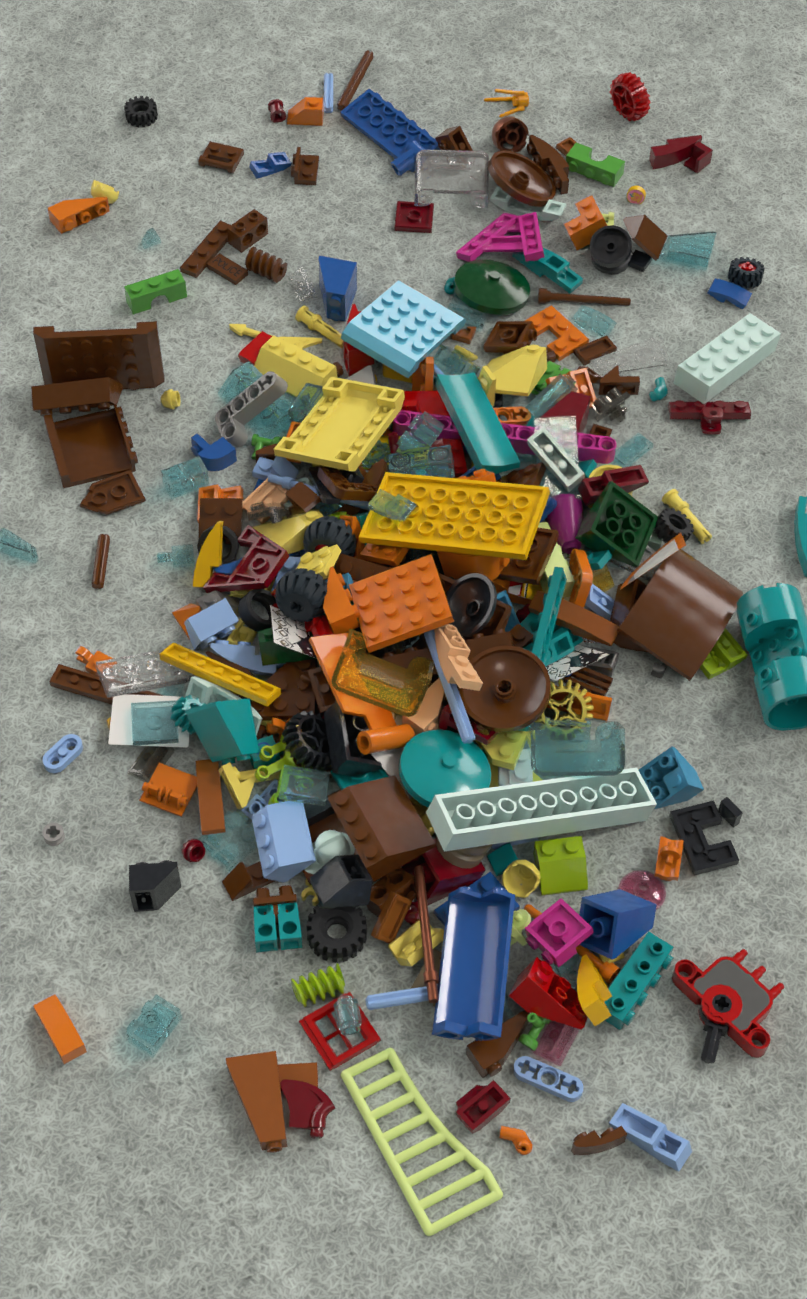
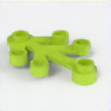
[255,735,316,805]

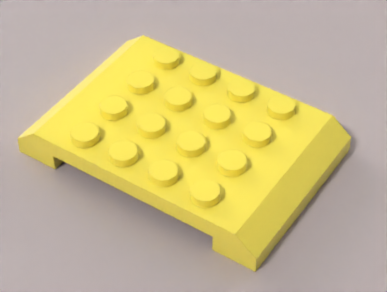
[274,377,405,471]

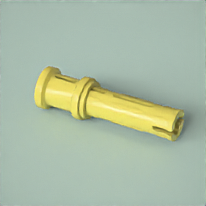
[295,305,343,349]
[661,489,712,544]

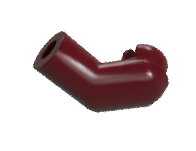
[388,432,406,463]

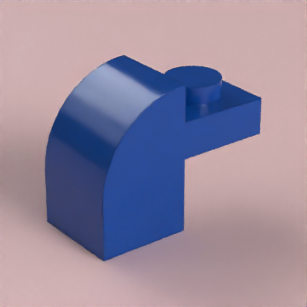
[191,433,237,471]

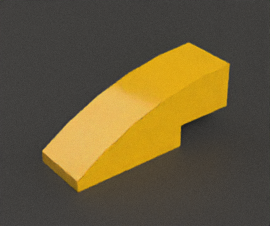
[193,521,223,587]
[577,954,612,1026]

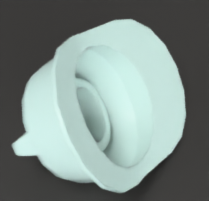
[304,830,355,874]

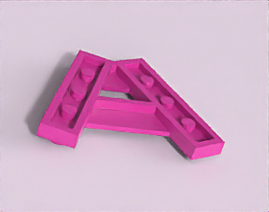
[456,212,544,262]

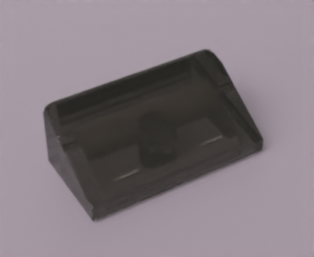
[127,746,175,783]

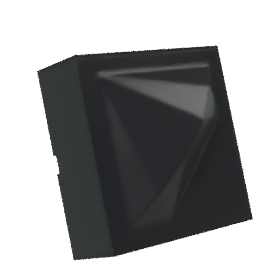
[718,797,743,828]

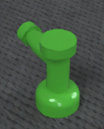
[251,434,282,460]
[518,1013,551,1051]

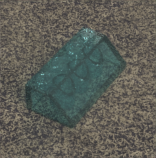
[218,361,298,439]

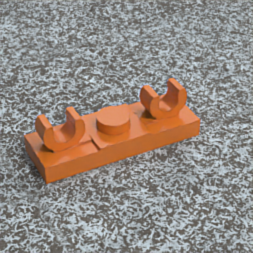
[546,685,612,721]

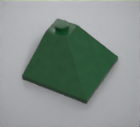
[575,481,658,568]
[258,628,317,666]

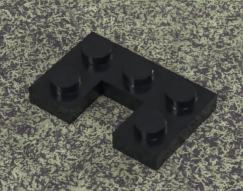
[669,800,739,876]

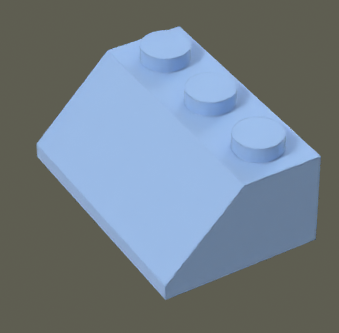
[251,799,316,883]

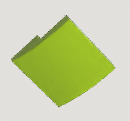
[700,628,748,680]

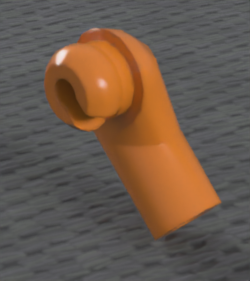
[499,1126,532,1155]

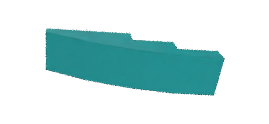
[794,496,807,577]

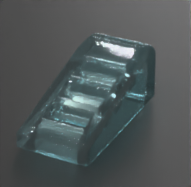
[0,528,39,563]

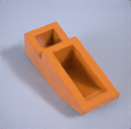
[33,994,87,1064]

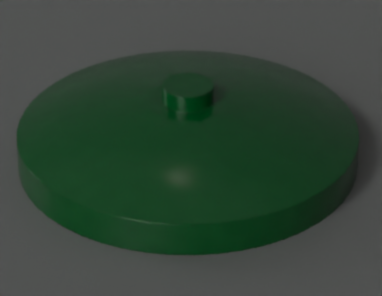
[453,260,530,315]

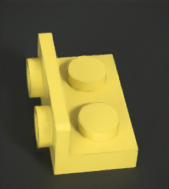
[388,919,444,967]

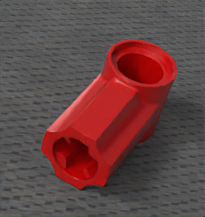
[305,614,334,637]

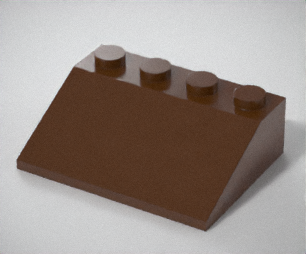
[328,775,437,881]

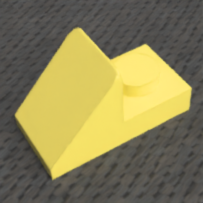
[218,763,256,811]

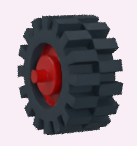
[728,257,765,288]

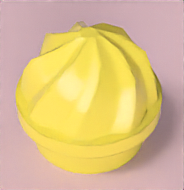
[161,389,181,409]

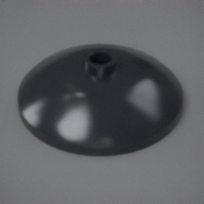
[446,573,497,638]

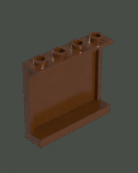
[43,405,138,489]

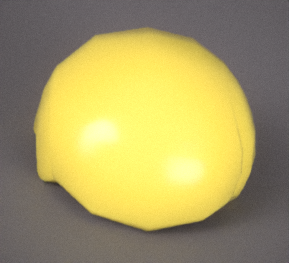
[91,180,119,204]
[502,859,541,898]

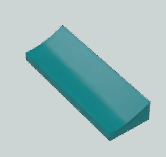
[436,372,520,474]

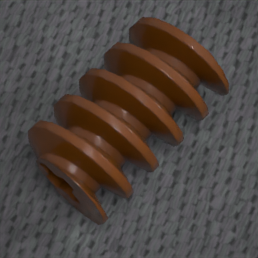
[245,247,288,283]

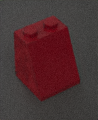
[537,391,591,433]
[402,839,486,905]

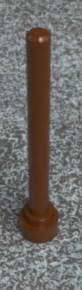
[538,288,631,306]

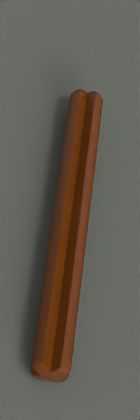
[337,50,374,110]

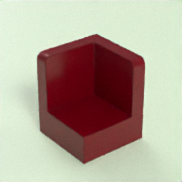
[684,141,713,173]

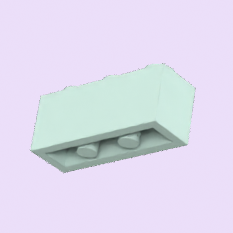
[527,426,585,492]

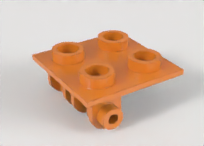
[139,763,197,817]

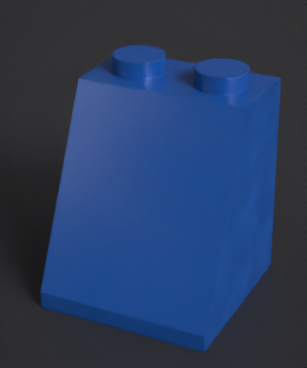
[318,255,357,322]
[579,889,657,959]

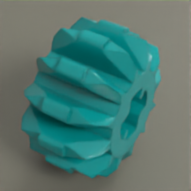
[170,695,206,735]

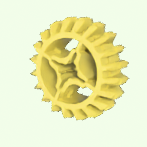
[535,679,594,740]

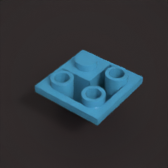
[638,746,704,809]

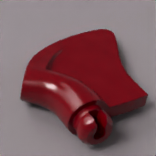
[280,1079,336,1139]

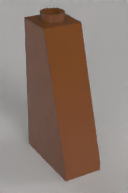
[226,1051,288,1153]

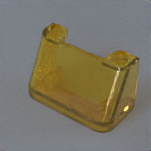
[331,629,434,717]

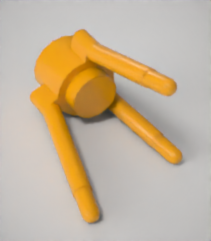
[484,89,529,118]

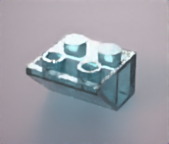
[396,411,445,454]

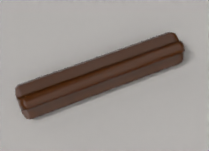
[92,534,110,589]

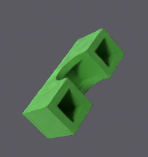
[566,142,625,187]
[124,269,187,315]

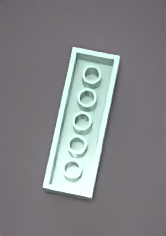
[673,313,781,404]

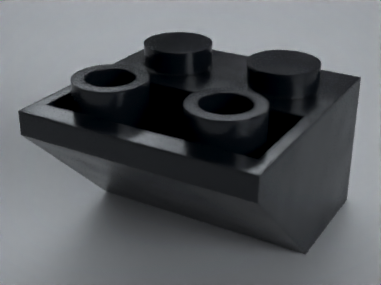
[310,854,373,909]
[129,860,181,912]

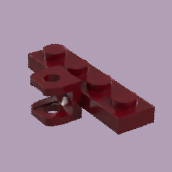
[668,400,751,434]

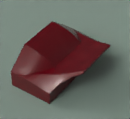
[456,1080,511,1134]

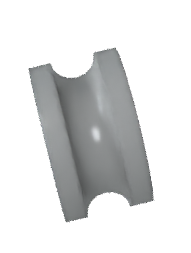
[42,823,65,846]

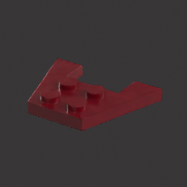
[203,525,289,593]

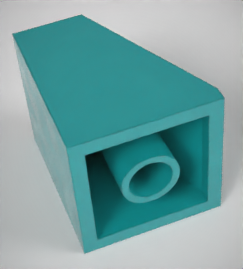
[185,698,259,765]

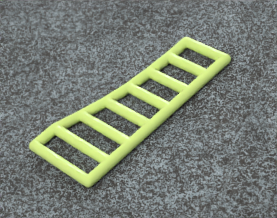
[341,1048,503,1236]

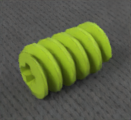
[291,963,345,1008]

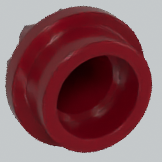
[181,839,206,862]
[404,901,419,925]

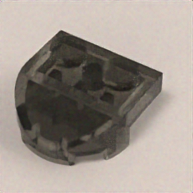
[247,501,293,524]

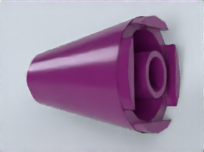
[544,494,583,554]

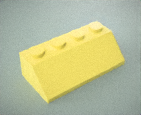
[251,335,338,407]

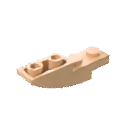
[434,624,483,691]

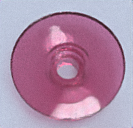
[619,870,666,910]

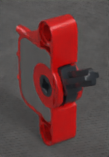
[672,949,784,1064]

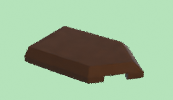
[80,470,146,515]

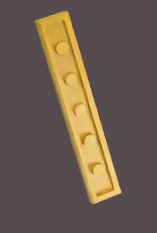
[159,642,281,707]

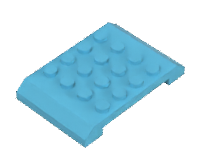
[341,280,466,378]

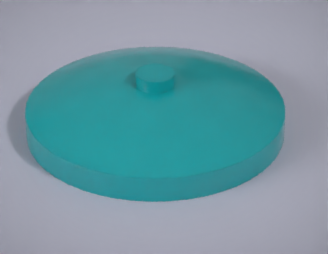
[398,730,491,808]

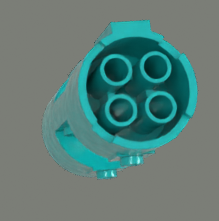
[736,583,807,731]

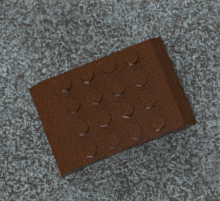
[33,321,165,390]

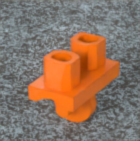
[654,836,684,881]

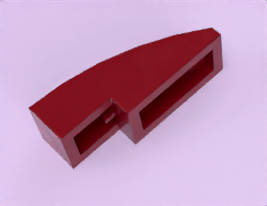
[649,135,702,169]
[578,465,649,506]

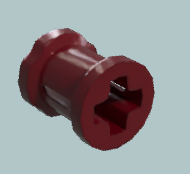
[268,99,286,123]

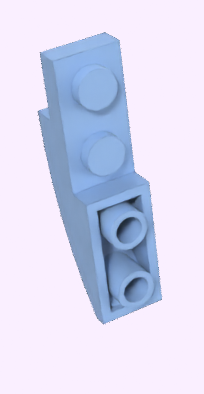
[210,640,286,676]

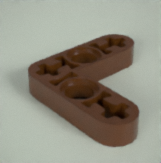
[317,465,380,502]

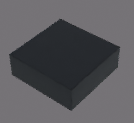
[629,249,652,272]

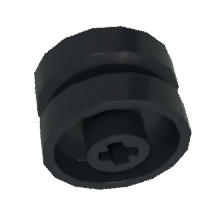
[590,225,633,275]

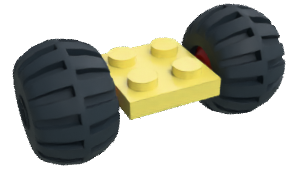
[275,516,357,622]

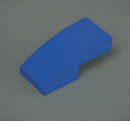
[249,152,292,179]
[707,279,752,309]

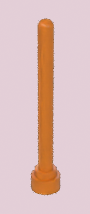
[524,904,620,984]

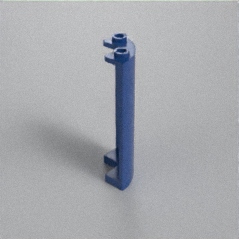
[432,887,515,1041]

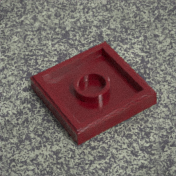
[394,201,434,233]

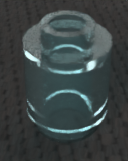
[333,995,362,1035]

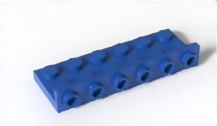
[340,89,443,173]

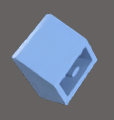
[185,598,239,650]

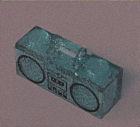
[389,445,455,478]

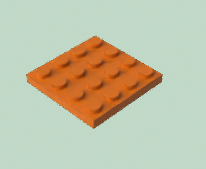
[349,554,454,653]

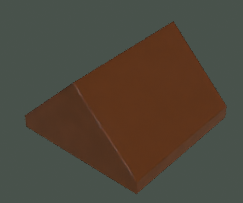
[623,215,668,261]

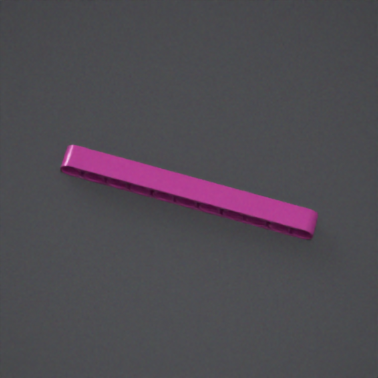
[392,411,617,464]

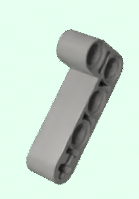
[215,371,288,447]

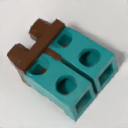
[253,885,303,953]

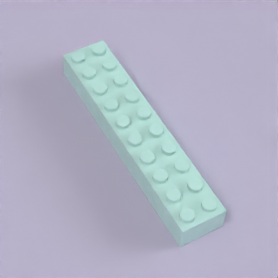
[426,768,657,852]

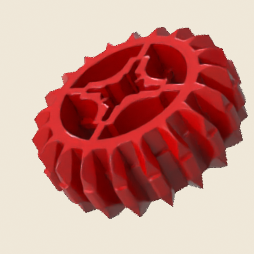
[609,72,651,121]

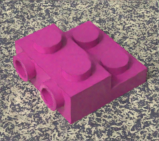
[525,898,594,968]

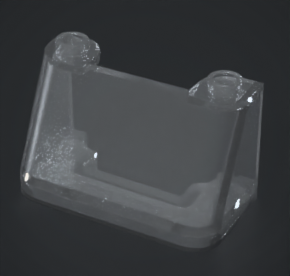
[414,150,489,208]

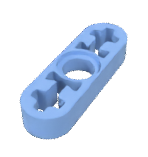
[513,1056,583,1102]

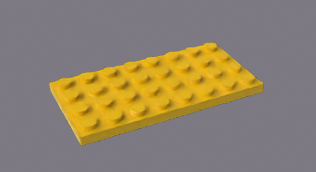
[359,472,550,560]

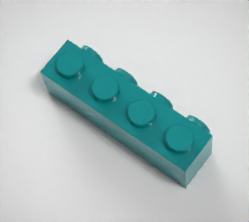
[605,932,674,1030]

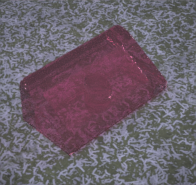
[533,1020,580,1066]

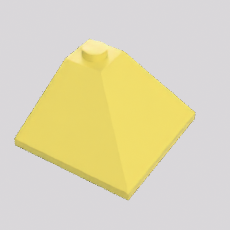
[487,345,547,397]
[252,509,323,554]

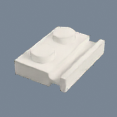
[498,749,533,786]

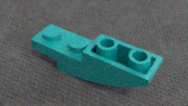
[512,248,583,294]
[524,627,583,667]

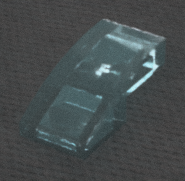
[572,305,617,337]
[368,489,416,522]

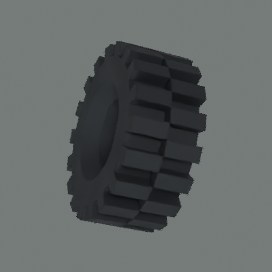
[306,905,367,963]

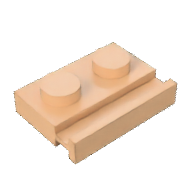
[243,478,289,524]

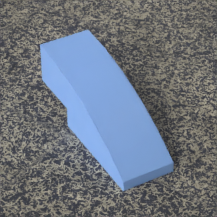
[609,1103,692,1172]

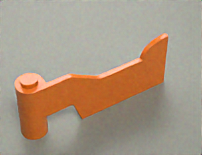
[309,632,415,754]

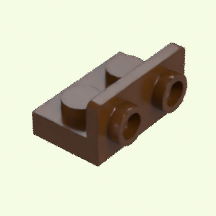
[291,147,319,185]

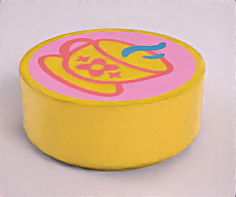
[627,186,646,204]

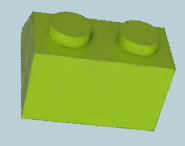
[533,836,588,896]

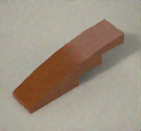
[528,590,619,646]
[195,759,226,835]

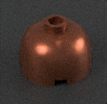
[492,116,529,152]

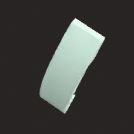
[490,186,566,221]
[185,677,262,736]

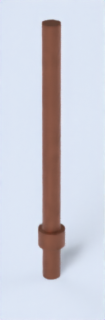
[414,865,439,1003]

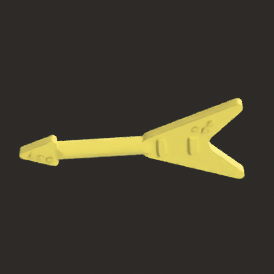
[229,324,322,350]

